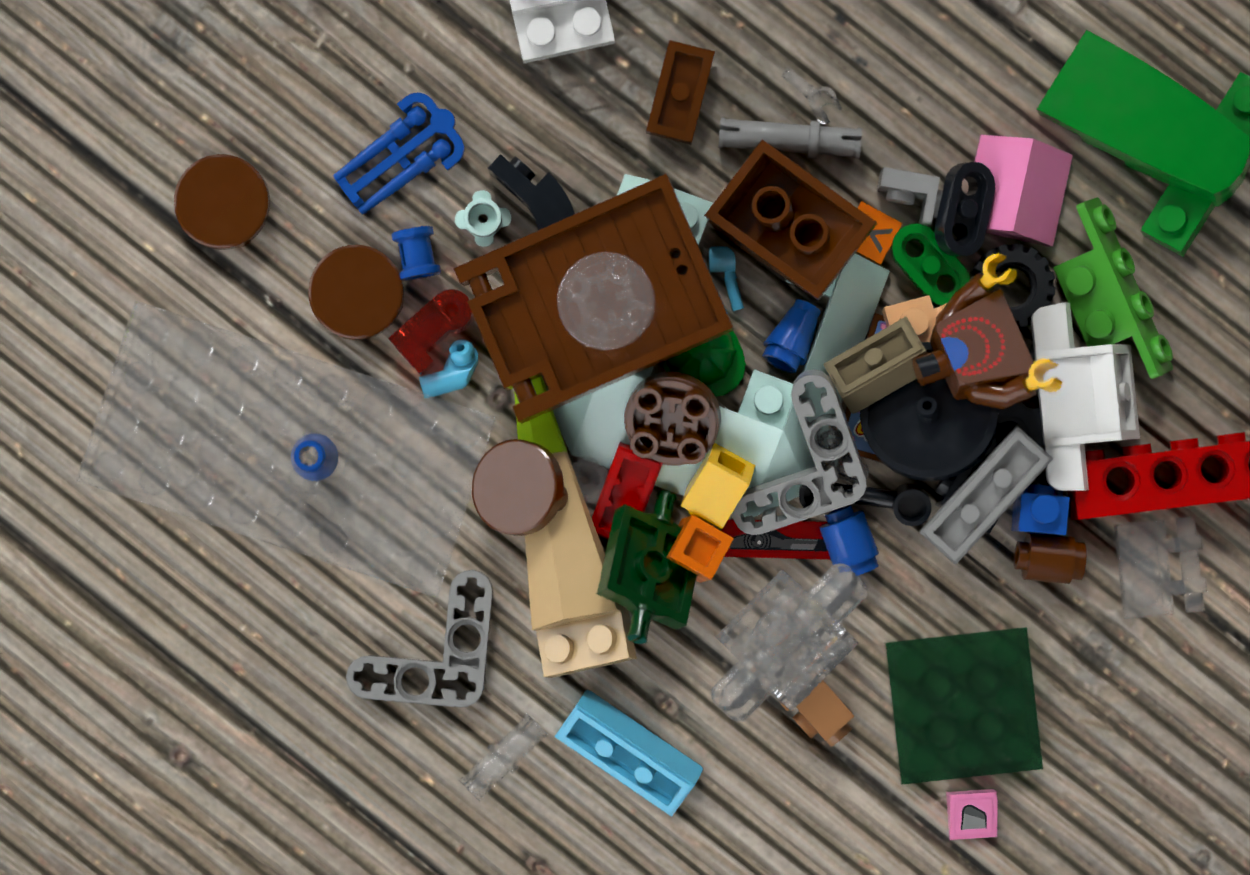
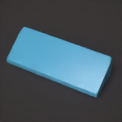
[555,690,703,817]

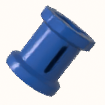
[391,226,441,281]

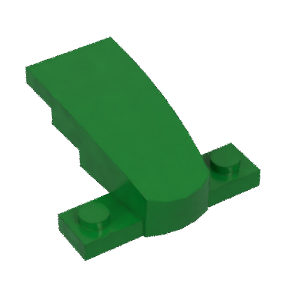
[1037,30,1250,257]

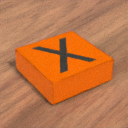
[856,201,903,266]

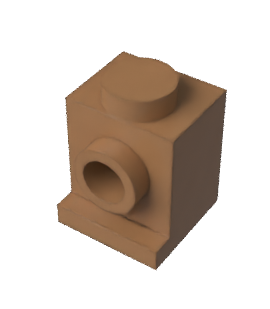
[779,671,854,747]

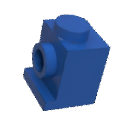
[1011,484,1070,535]

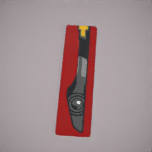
[721,519,831,560]

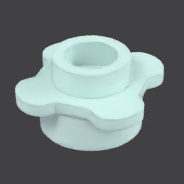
[455,190,511,247]

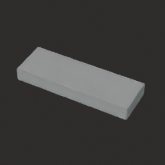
[919,425,1053,565]

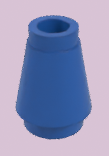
[762,299,821,373]
[291,433,338,481]

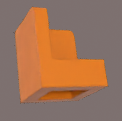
[666,515,734,583]

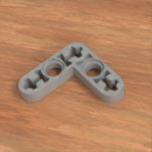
[733,369,867,535]
[346,570,493,707]

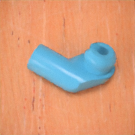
[419,339,478,399]

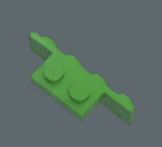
[1053,197,1173,379]

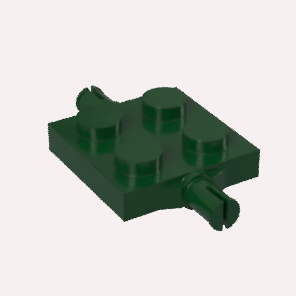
[597,491,697,644]

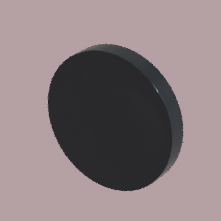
[860,342,1000,481]

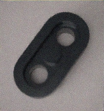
[934,162,995,256]

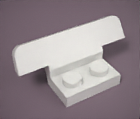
[1031,302,1140,491]

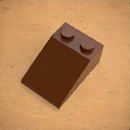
[704,139,877,300]

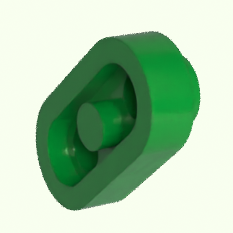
[891,224,971,307]

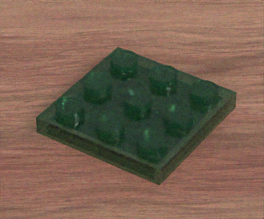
[884,627,1043,785]

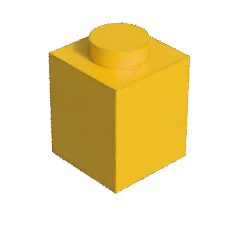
[681,443,755,529]

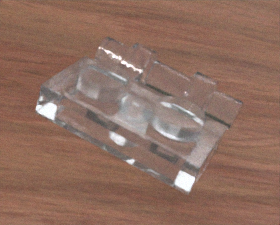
[1114,516,1207,619]

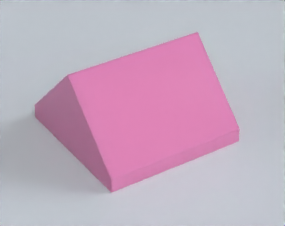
[974,135,1073,247]

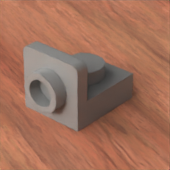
[877,167,943,227]

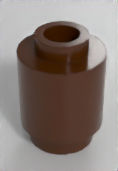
[1014,533,1087,584]

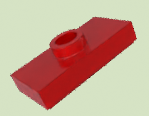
[592,442,663,540]

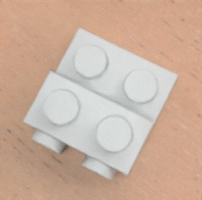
[510,0,615,64]

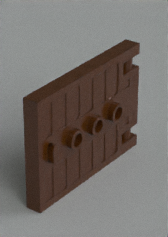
[454,174,735,423]

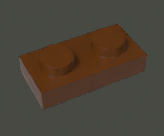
[646,40,715,145]

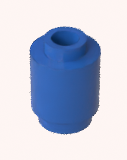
[819,505,879,579]

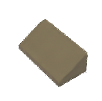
[823,317,928,414]

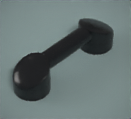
[799,483,932,526]

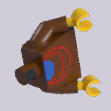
[912,254,1062,409]

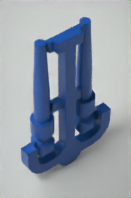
[333,92,465,215]

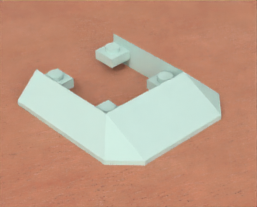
[546,174,890,517]

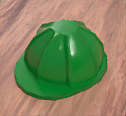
[662,331,746,397]

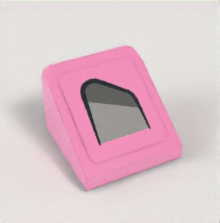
[946,789,998,840]

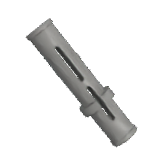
[718,117,862,159]

